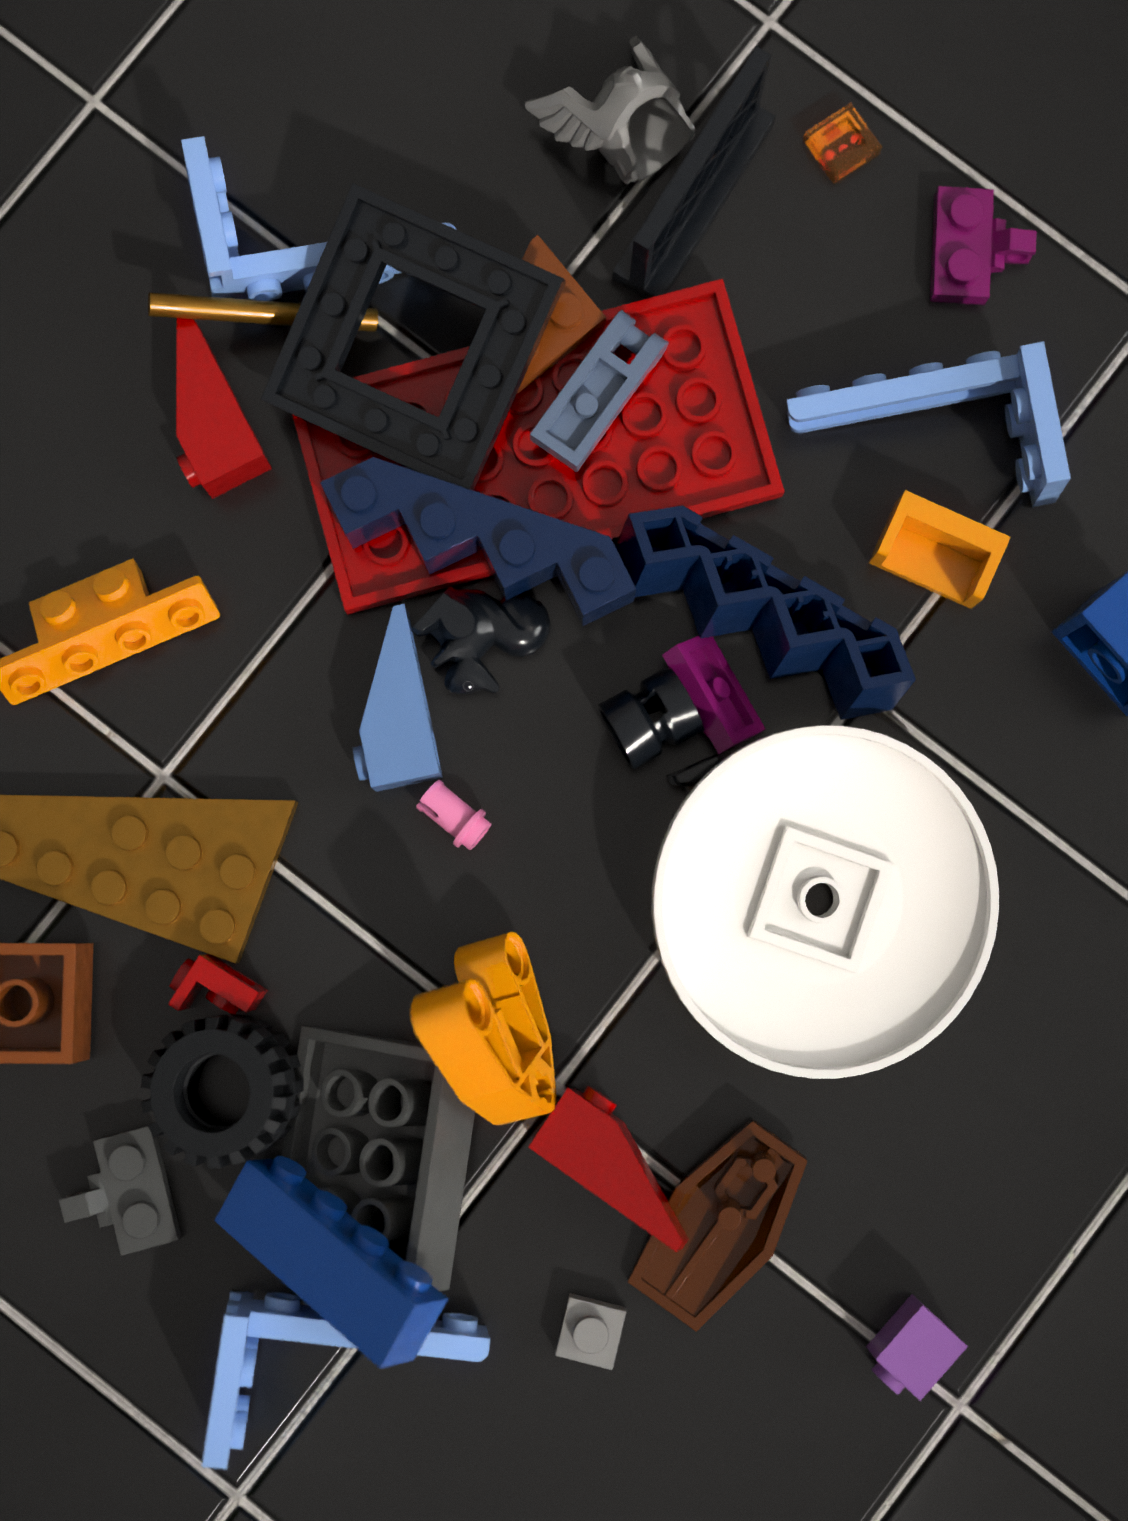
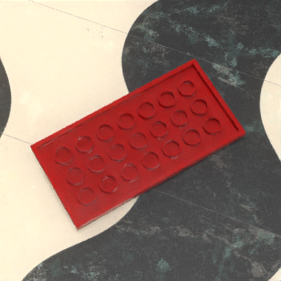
[292,278,785,615]

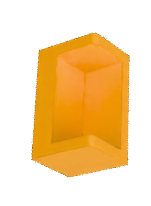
[869,490,1011,609]

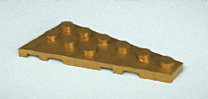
[0,795,299,964]

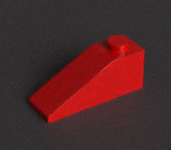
[176,318,272,499]
[528,1085,689,1252]

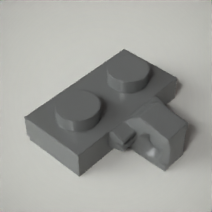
[59,1125,182,1256]

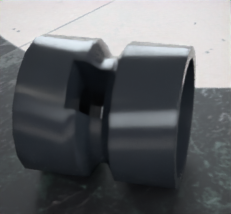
[598,666,704,770]

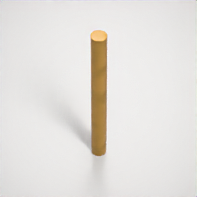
[148,292,378,331]

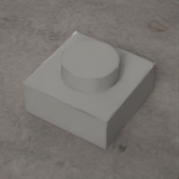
[555,1293,626,1370]

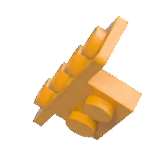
[0,558,220,705]

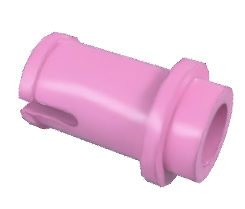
[416,780,492,850]

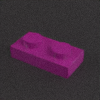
[662,636,766,754]

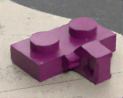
[930,186,1037,305]

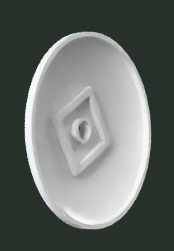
[652,726,999,1079]

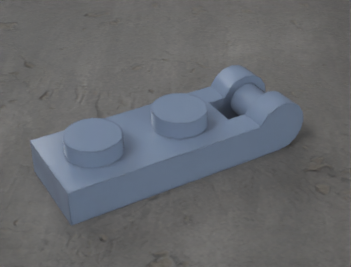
[530,310,669,472]

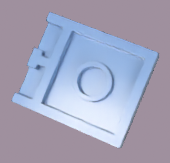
[181,136,457,301]
[787,341,1071,507]
[202,1290,491,1470]

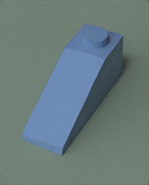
[353,604,443,792]

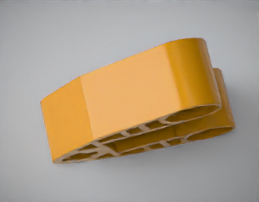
[410,931,557,1126]

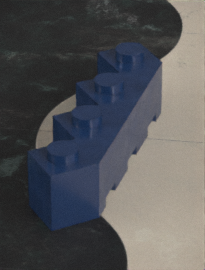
[320,457,636,626]
[615,506,916,720]

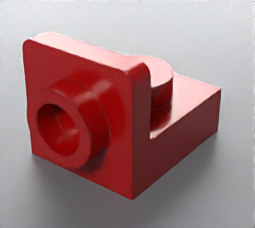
[168,954,268,1015]

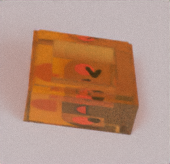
[803,103,882,184]

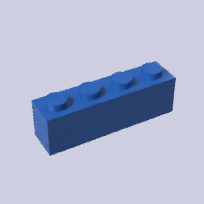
[214,1156,448,1368]

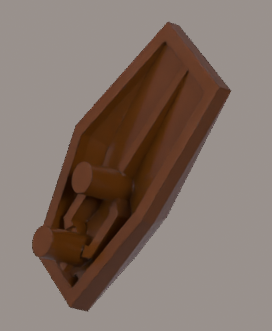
[627,1119,808,1332]

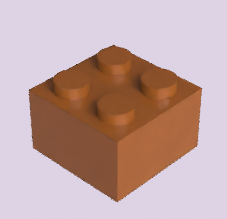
[0,943,94,1064]

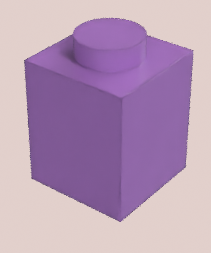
[866,1294,968,1401]

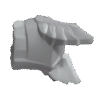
[525,36,696,184]

